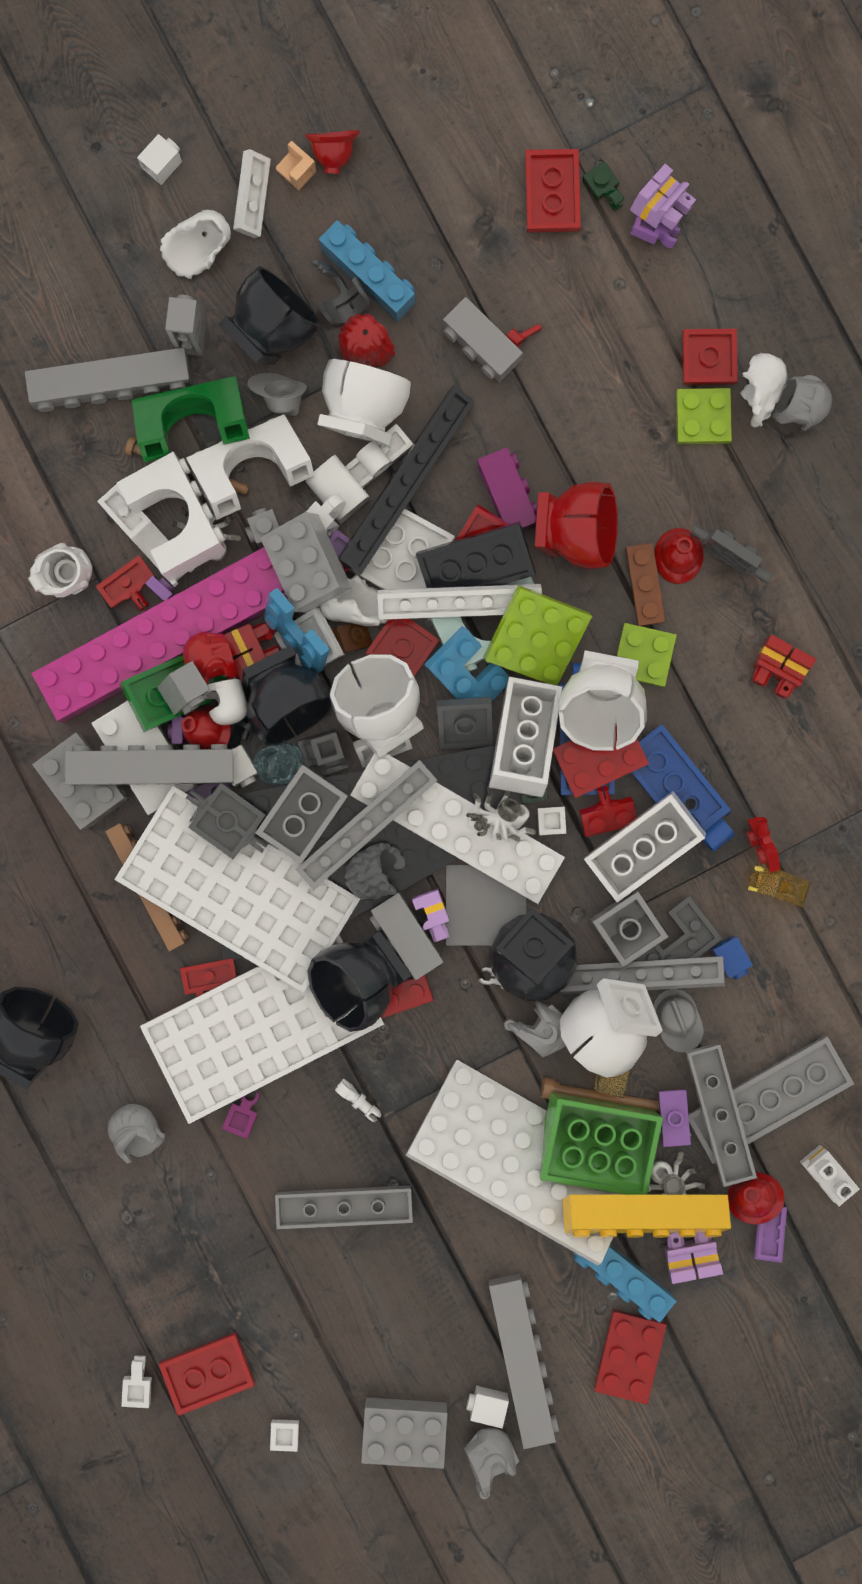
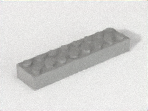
[685,1043,757,1187]
[275,1185,413,1229]

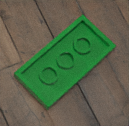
[119,655,228,733]

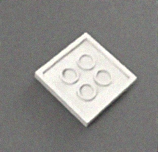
[349,509,455,590]

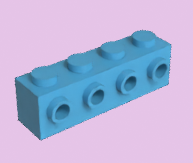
[319,220,415,322]
[573,1243,677,1323]

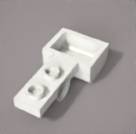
[306,424,413,525]

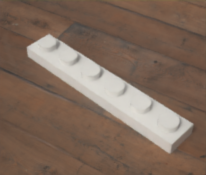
[377,584,542,620]

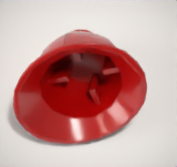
[305,130,360,174]
[654,528,704,584]
[181,706,231,750]
[728,1172,785,1224]

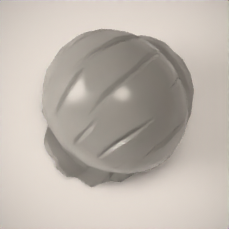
[107,1104,165,1164]

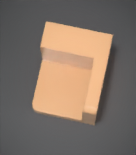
[276,141,316,191]

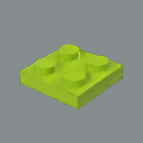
[676,388,732,444]
[616,623,677,688]

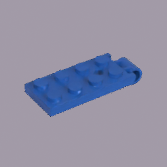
[631,724,735,852]

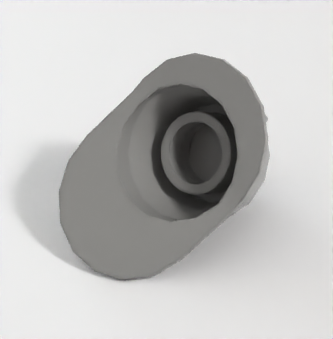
[247,373,307,416]
[653,989,704,1053]

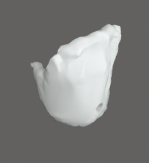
[160,209,231,279]
[740,353,788,428]
[318,575,388,626]

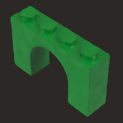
[132,376,250,463]

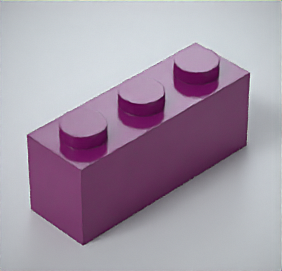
[477,447,537,532]

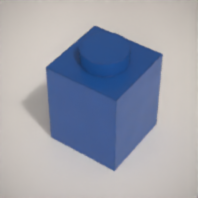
[710,936,753,980]

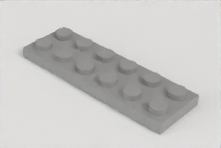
[688,1036,854,1164]

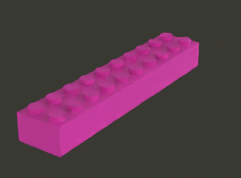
[31,547,288,723]

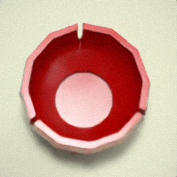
[535,481,618,569]

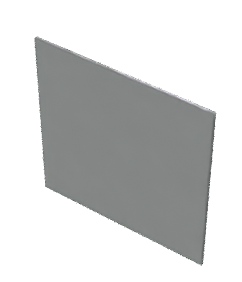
[446,865,526,946]

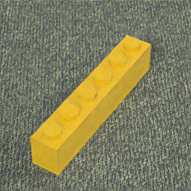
[562,1195,731,1238]

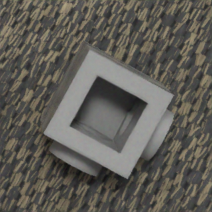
[245,508,279,549]

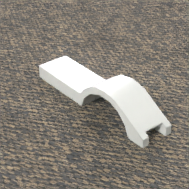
[97,484,194,587]

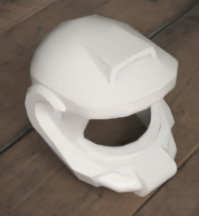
[28,543,92,597]

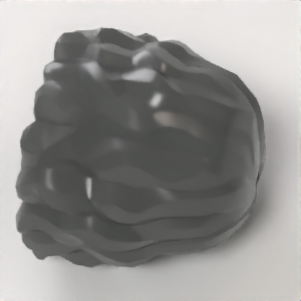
[344,843,405,901]

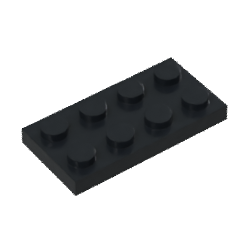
[415,521,536,588]

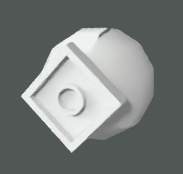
[317,359,411,445]
[558,650,647,751]
[330,655,424,758]
[559,978,663,1078]

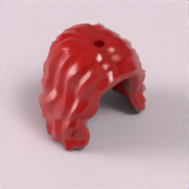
[339,314,395,368]

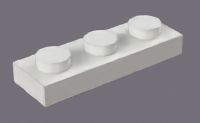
[233,149,271,238]

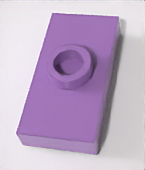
[658,1089,691,1147]
[754,1207,787,1263]

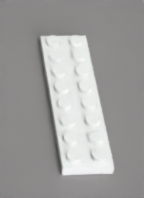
[350,753,565,904]

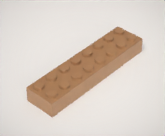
[105,823,189,951]

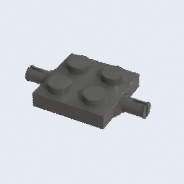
[690,524,773,584]
[185,783,268,860]

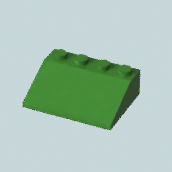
[540,1092,663,1195]

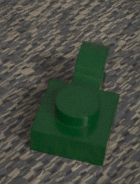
[582,161,624,211]

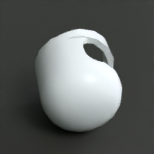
[203,679,247,725]

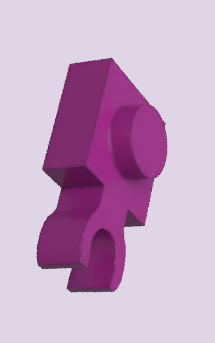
[222,1093,259,1139]

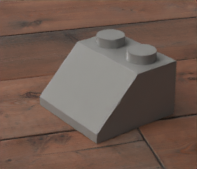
[589,890,668,967]

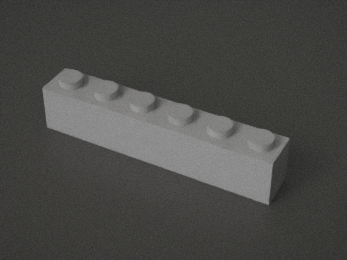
[25,347,192,412]
[65,744,234,786]
[488,1273,559,1449]

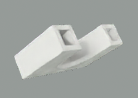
[186,414,314,520]
[117,452,226,582]

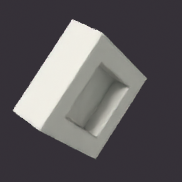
[537,807,566,835]
[270,1419,299,1452]

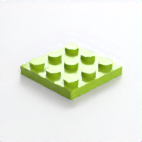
[483,585,592,686]

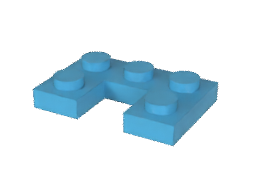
[264,588,330,674]
[424,626,509,702]

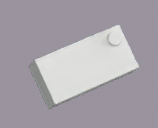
[489,677,562,797]
[92,701,198,816]
[584,791,706,902]

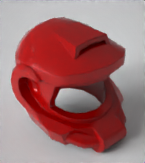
[183,632,239,684]

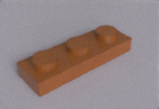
[625,543,665,627]

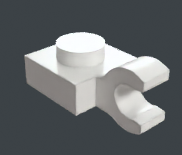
[121,1355,152,1408]

